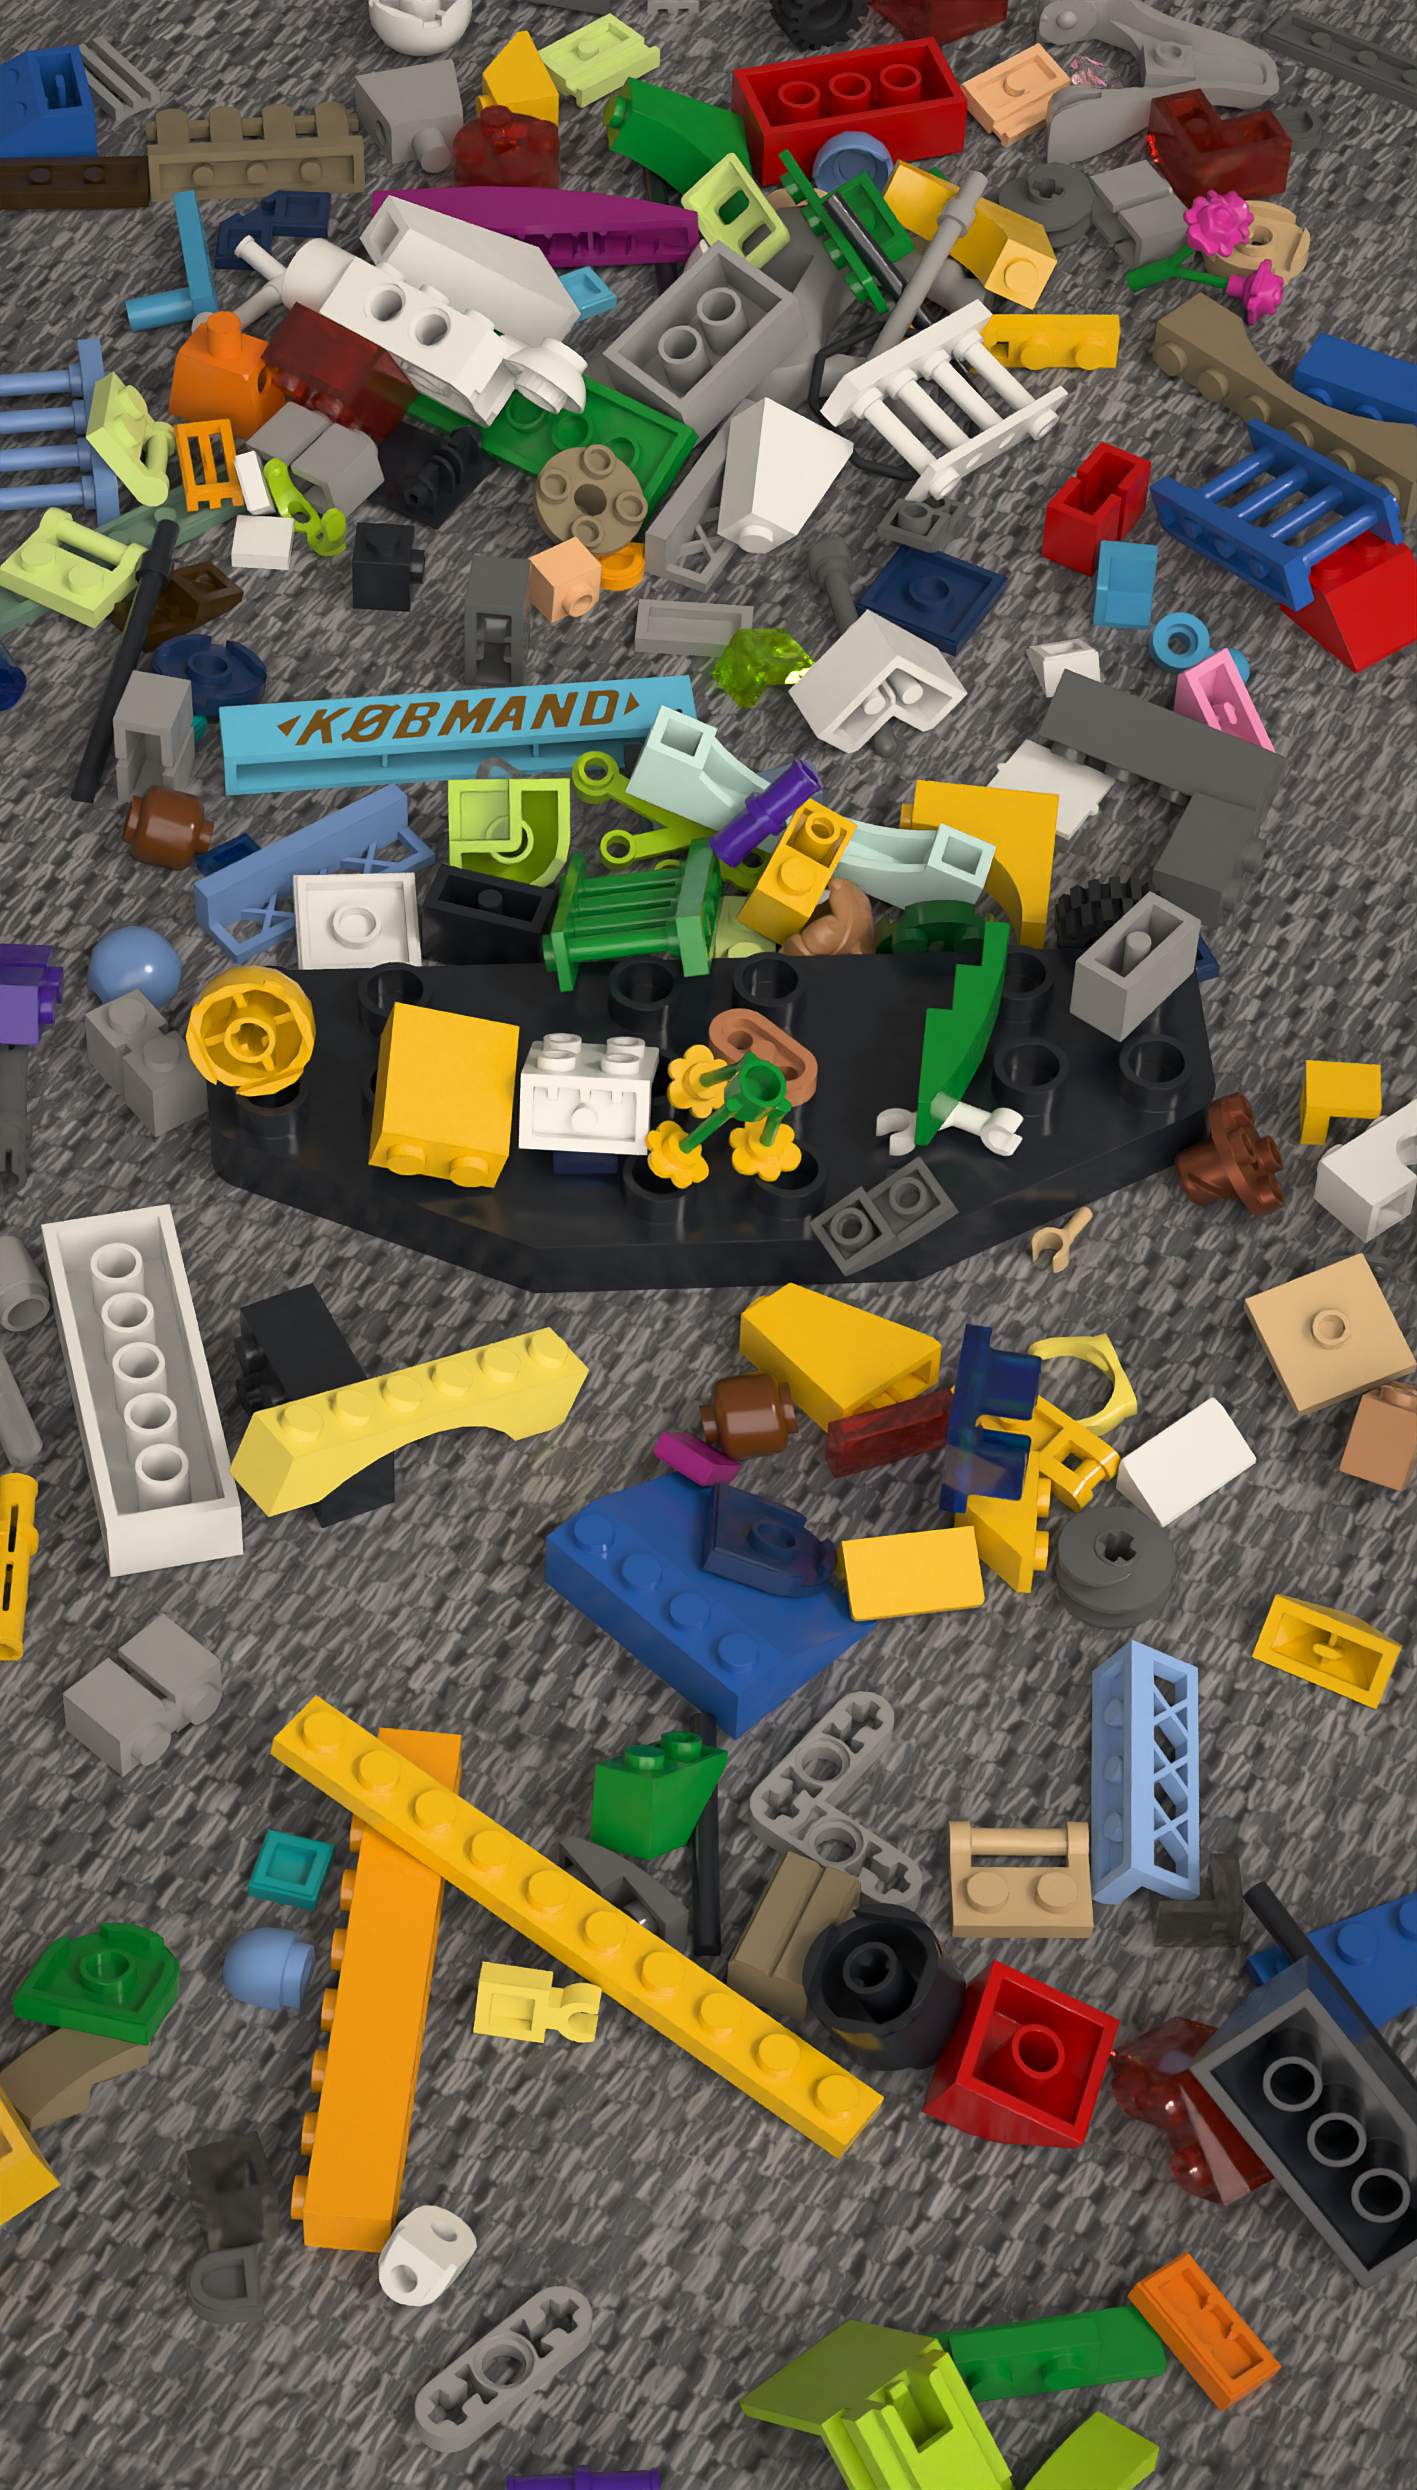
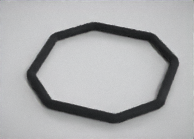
[807,320,983,482]

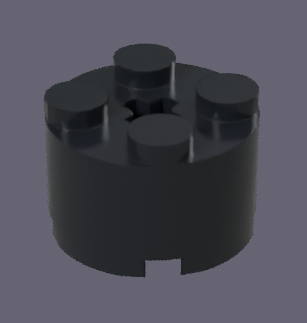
[802,1903,966,2071]

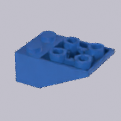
[0,45,98,158]

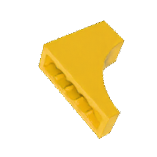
[881,159,1057,310]
[899,780,1060,949]

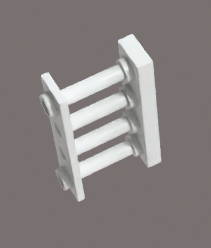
[820,299,1068,502]

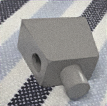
[355,59,463,173]

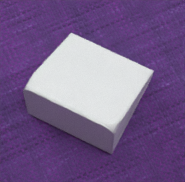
[1026,638,1101,698]

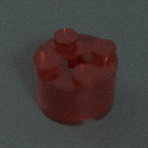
[452,105,561,189]

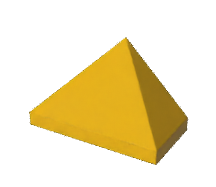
[1252,1594,1402,1709]

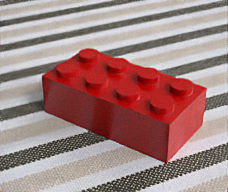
[731,37,968,186]

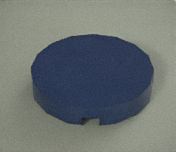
[150,634,267,716]

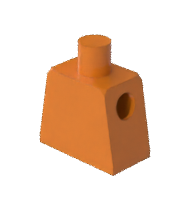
[168,311,286,440]

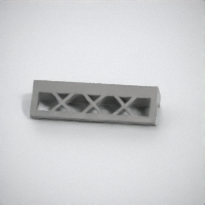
[644,398,757,593]

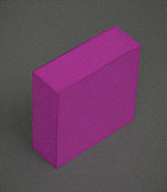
[652,1432,742,1486]

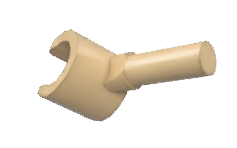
[1032,1207,1093,1273]

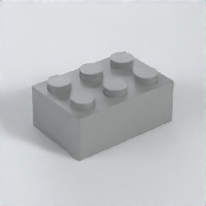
[602,240,809,449]

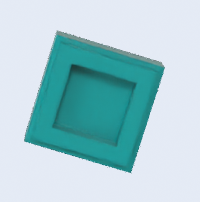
[248,1829,335,1911]

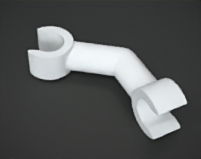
[876,1102,1024,1156]

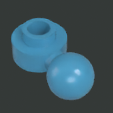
[1149,612,1250,685]

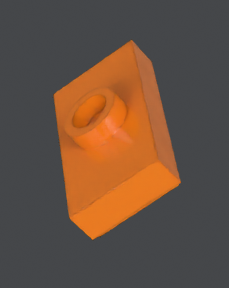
[1127,2251,1282,2412]

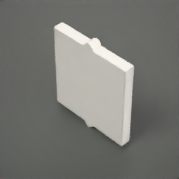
[986,739,1116,840]

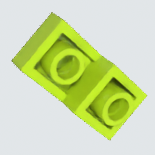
[1024,2411,1160,2490]

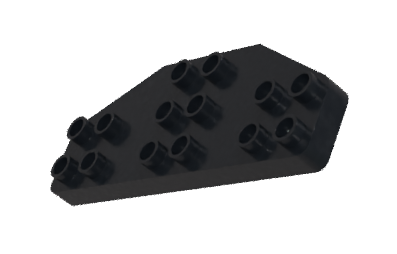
[208,945,1216,1293]

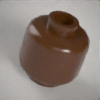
[122,785,214,870]
[699,1370,798,1462]

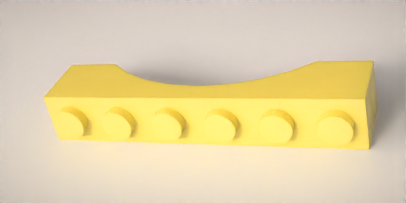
[228,1327,589,1517]

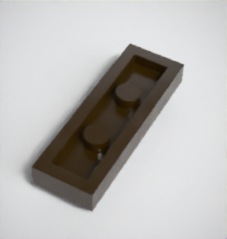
[0,156,149,210]

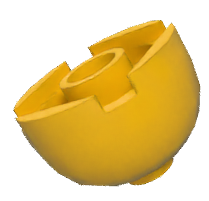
[186,965,316,1097]

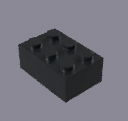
[234,1282,395,1528]

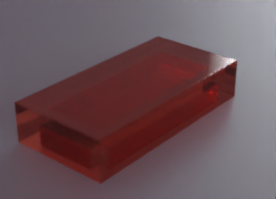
[825,1388,960,1479]

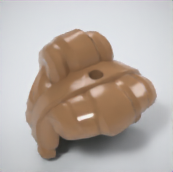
[778,877,875,956]

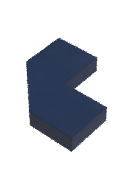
[215,190,332,271]

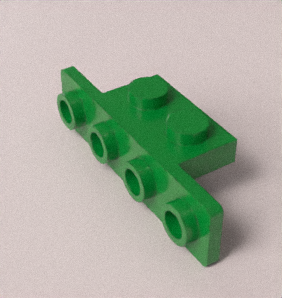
[778,149,916,316]
[923,2305,1167,2403]

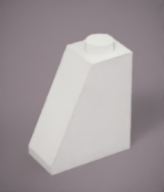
[717,397,854,554]

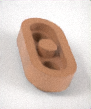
[708,1008,818,1107]

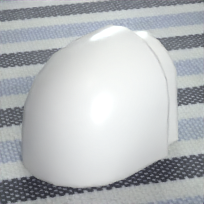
[378,2205,477,2307]

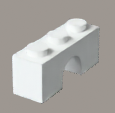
[1313,1094,1417,1243]

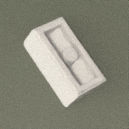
[1116,1397,1256,1528]

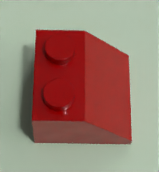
[1279,530,1417,674]
[921,1959,1120,2149]

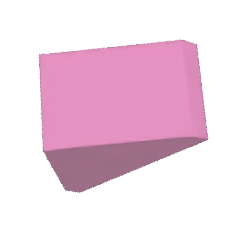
[1173,648,1276,753]

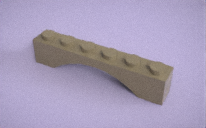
[1152,292,1417,521]

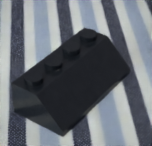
[1189,1954,1417,2290]

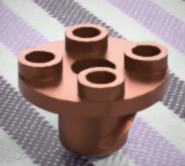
[1175,1091,1285,1217]

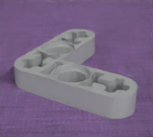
[749,1691,922,1911]

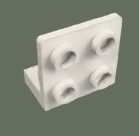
[519,1033,659,1155]

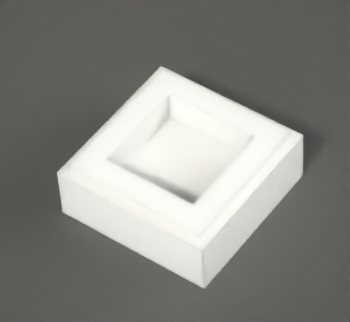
[233,451,276,516]
[231,515,295,570]

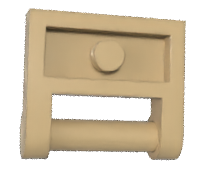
[947,1821,1094,1938]

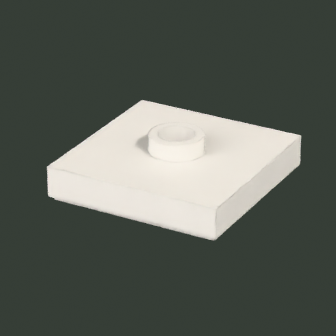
[293,873,422,970]

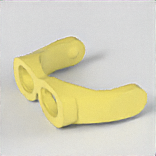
[1027,1333,1137,1436]

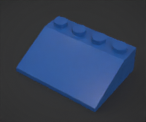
[545,1471,877,1740]

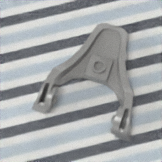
[1035,0,1280,164]

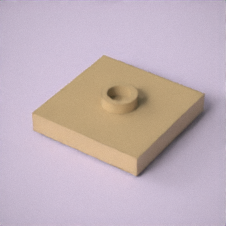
[1243,1253,1417,1417]

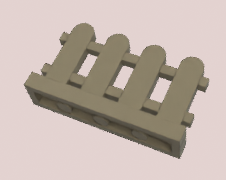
[145,102,365,202]

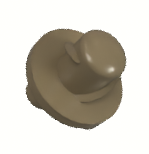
[532,444,648,558]

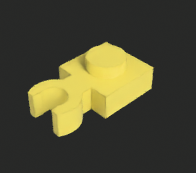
[473,1961,602,2043]

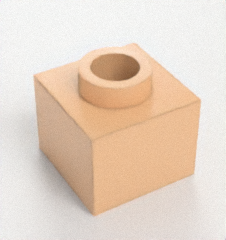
[528,537,602,623]

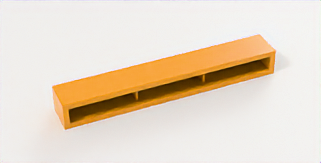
[291,1727,462,2253]

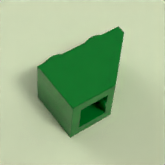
[590,1731,728,1860]

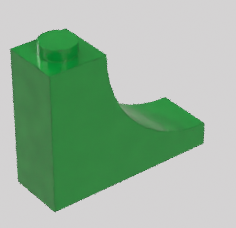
[602,76,752,225]

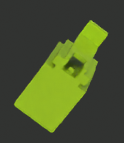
[739,2320,1016,2490]

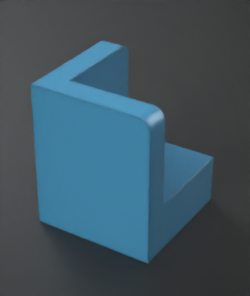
[1092,540,1158,630]

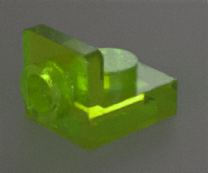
[712,628,815,709]

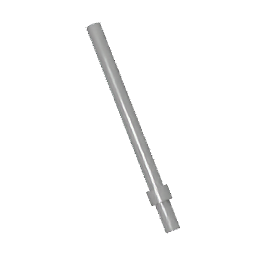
[840,171,988,429]

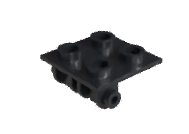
[366,421,497,530]

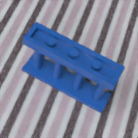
[1149,418,1404,612]

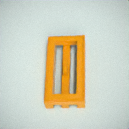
[174,419,244,512]

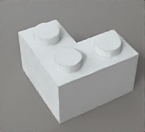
[788,609,968,753]

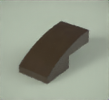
[111,561,244,654]

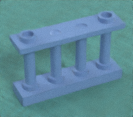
[0,338,120,527]

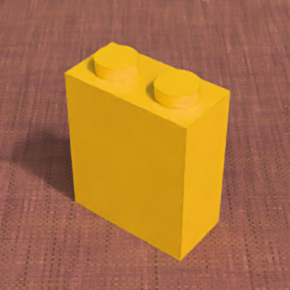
[368,1002,519,1188]

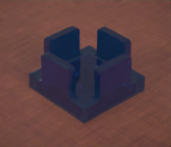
[939,1324,1043,1514]

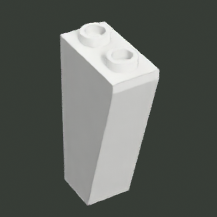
[360,195,581,346]

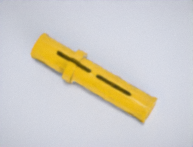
[0,1473,39,1661]

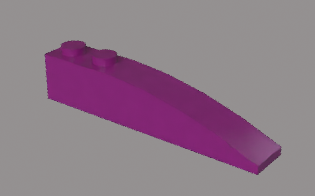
[371,186,699,268]

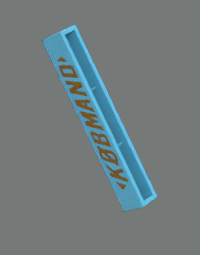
[219,675,697,796]

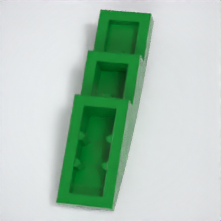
[914,921,1011,1146]

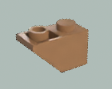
[1339,1381,1417,1492]

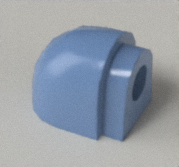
[222,1927,316,2011]

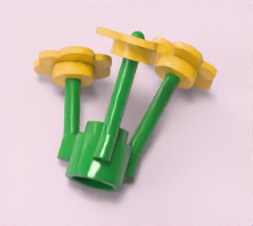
[644,1045,801,1189]

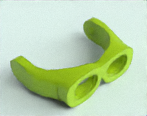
[263,458,346,556]

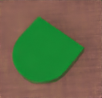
[13,1923,181,2046]

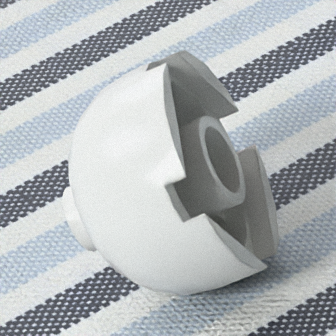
[368,0,472,57]

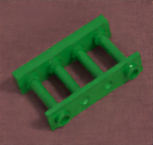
[543,837,724,992]

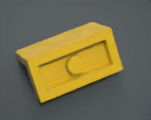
[836,1526,985,1622]

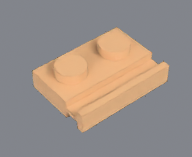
[960,43,1071,148]

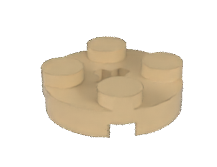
[1201,201,1310,287]

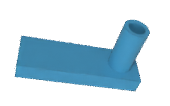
[125,190,219,333]

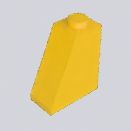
[739,1282,942,1446]

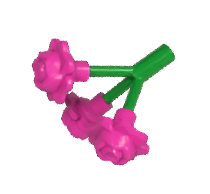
[1126,189,1284,325]

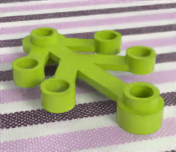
[571,751,771,892]

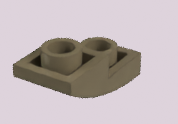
[0,2027,151,2131]

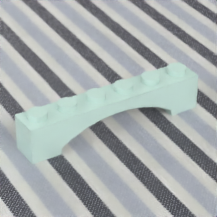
[625,705,997,910]

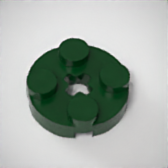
[874,900,996,954]

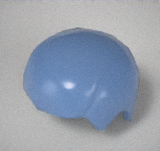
[812,131,893,194]
[86,926,182,1010]

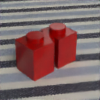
[1041,441,1151,577]

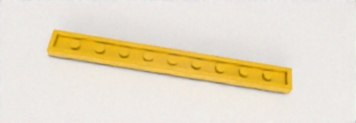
[270,1695,884,2160]

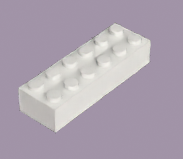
[41,1204,243,1577]

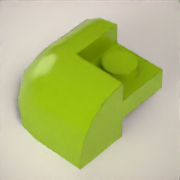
[448,778,570,888]

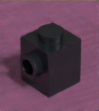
[352,522,425,612]

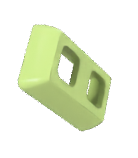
[681,153,790,270]

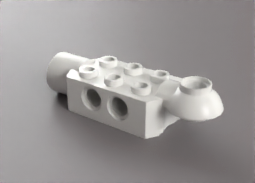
[281,238,588,429]

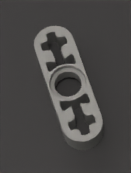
[415,2286,593,2453]

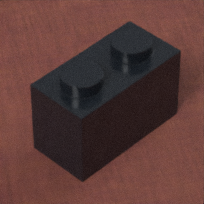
[422,863,558,965]

